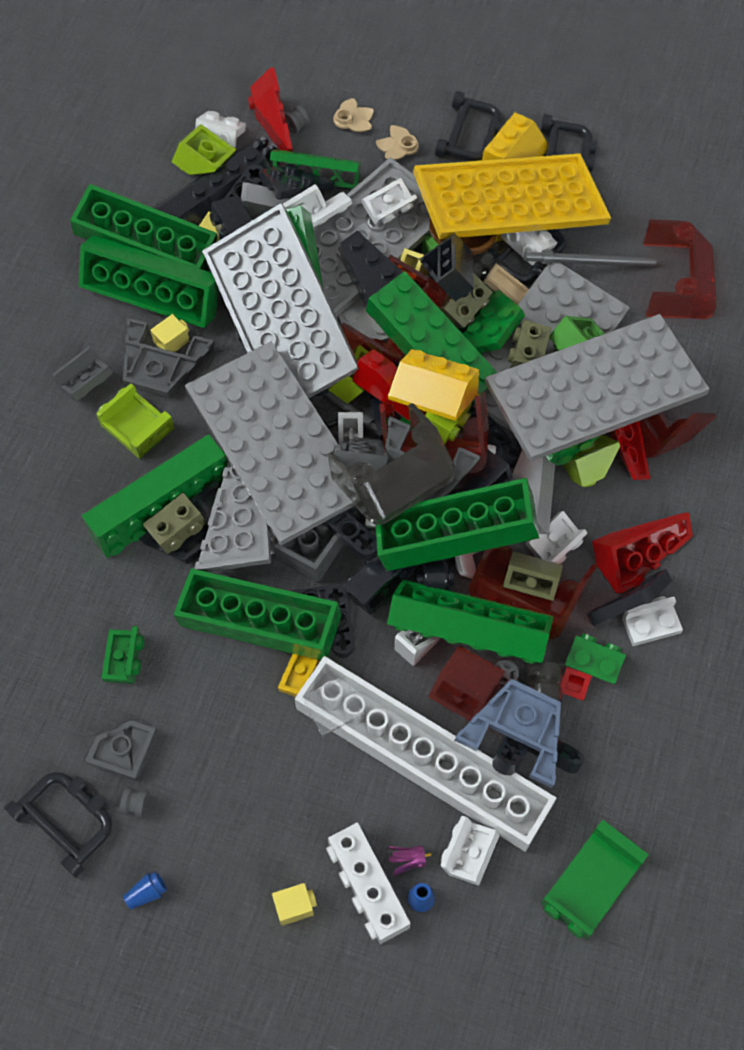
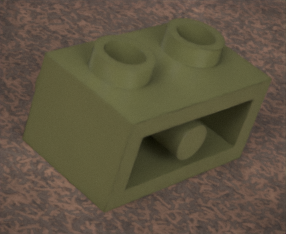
[438,273,493,328]
[507,320,551,369]
[143,493,207,554]
[503,551,563,601]

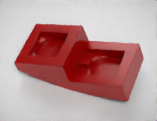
[558,666,592,701]

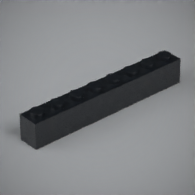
[343,449,513,615]

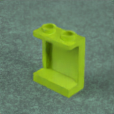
[96,383,174,459]

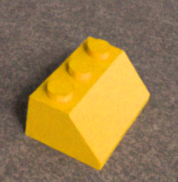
[482,112,548,161]
[388,349,479,421]

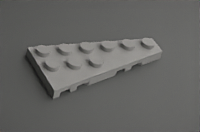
[194,461,271,572]

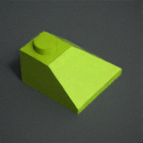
[171,124,237,175]
[563,434,620,487]

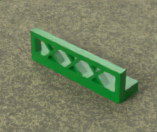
[270,149,361,189]

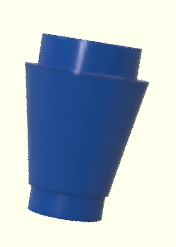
[123,871,167,910]
[407,883,435,912]

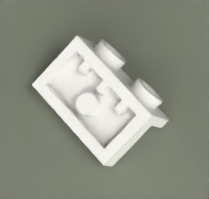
[622,596,683,646]

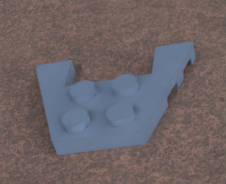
[454,679,561,788]

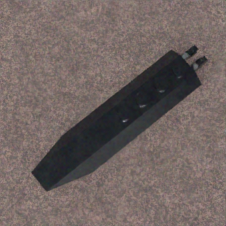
[154,136,278,225]

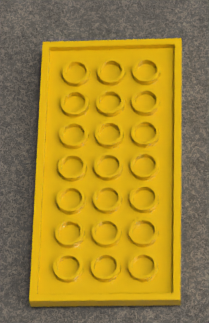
[413,154,611,239]

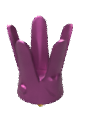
[389,845,431,876]

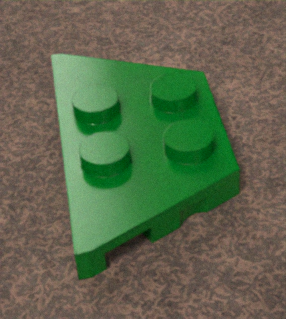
[463,290,525,354]

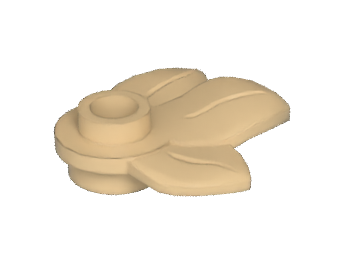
[333,98,374,132]
[376,125,419,160]

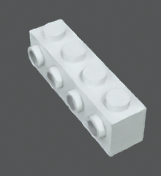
[326,822,411,944]

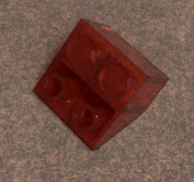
[428,646,506,721]

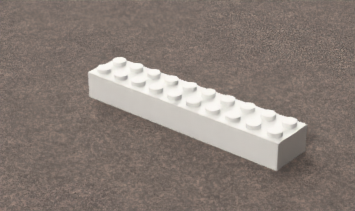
[295,656,556,852]

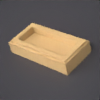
[483,263,529,305]

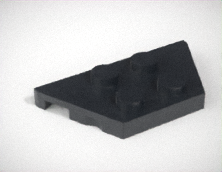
[259,164,335,200]
[139,481,221,563]

